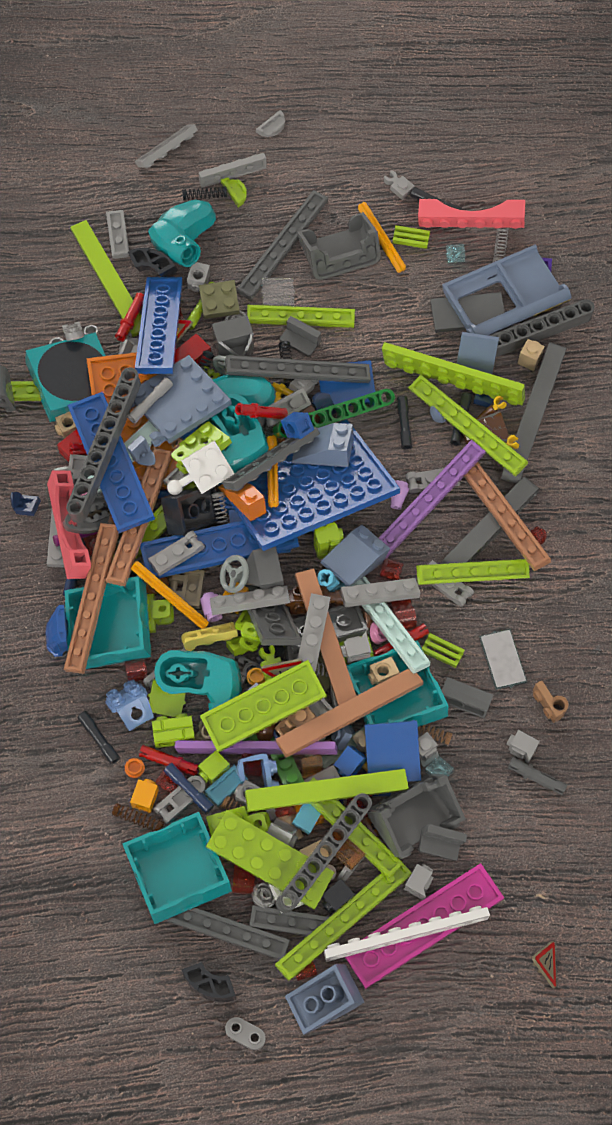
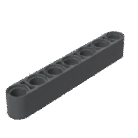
[490,299,595,358]
[441,477,540,564]
[276,793,372,913]

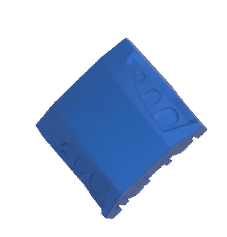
[45,605,68,657]

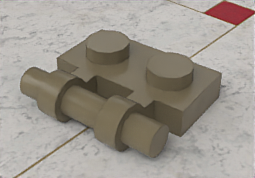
[169,570,205,609]

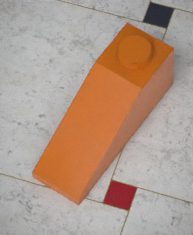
[219,483,267,522]

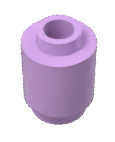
[200,592,223,622]

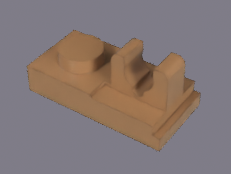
[275,706,317,736]

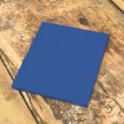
[319,360,375,406]
[364,720,421,782]

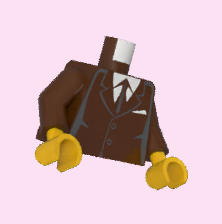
[464,396,519,449]

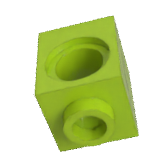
[198,750,230,785]

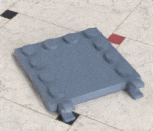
[132,355,232,447]

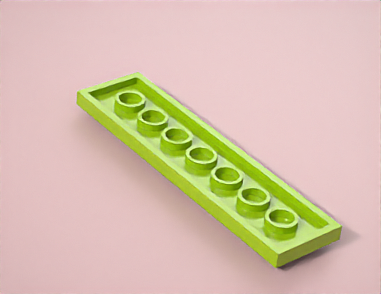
[382,342,525,406]

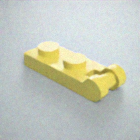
[181,622,238,651]

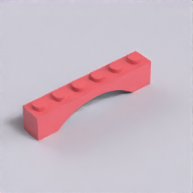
[418,199,525,229]
[47,471,91,579]

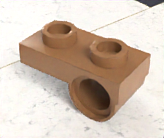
[533,681,569,723]

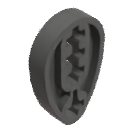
[63,493,111,534]

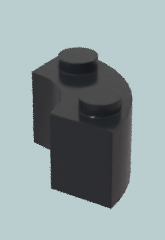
[128,248,179,277]
[181,962,236,1002]

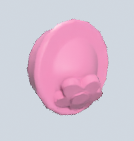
[369,622,387,645]

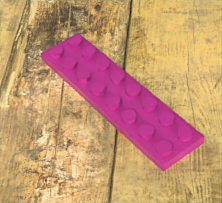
[345,863,504,989]

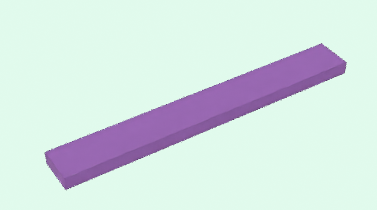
[379,440,486,560]
[175,741,338,755]

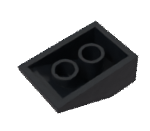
[161,485,223,536]

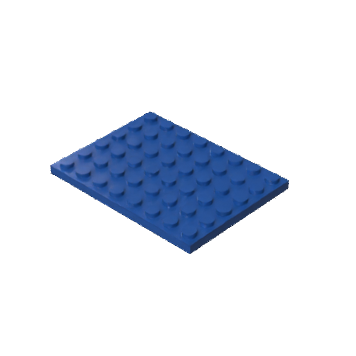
[218,419,400,551]

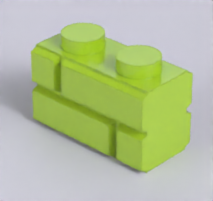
[313,522,344,559]
[152,713,195,748]

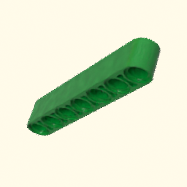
[273,389,395,439]

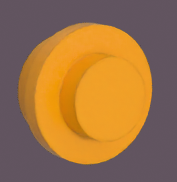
[247,668,265,686]

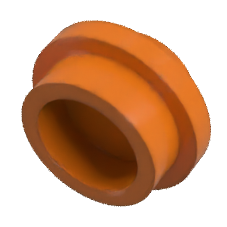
[125,758,145,778]

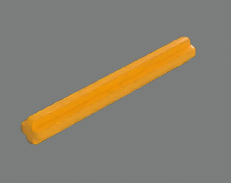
[358,202,406,273]
[267,435,279,508]
[131,561,209,629]

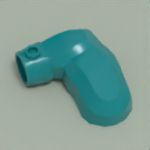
[148,200,216,267]
[201,375,276,426]
[211,394,269,483]
[154,650,242,710]

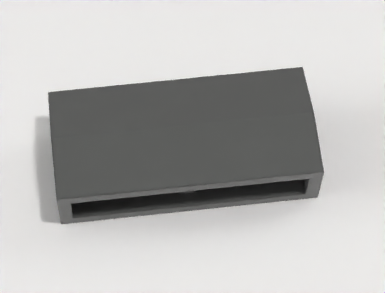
[442,677,493,719]

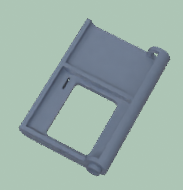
[442,244,571,336]

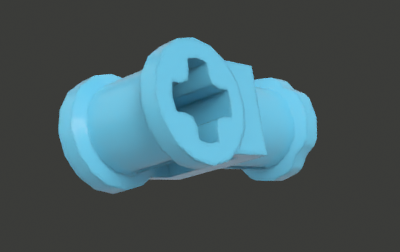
[317,569,346,592]

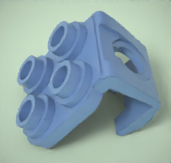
[105,679,154,731]
[236,754,279,788]

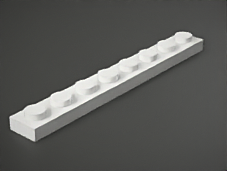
[324,906,490,962]

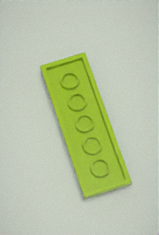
[200,660,327,753]
[206,810,335,909]

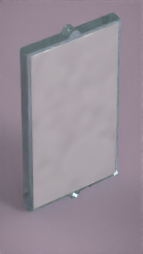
[479,629,527,690]

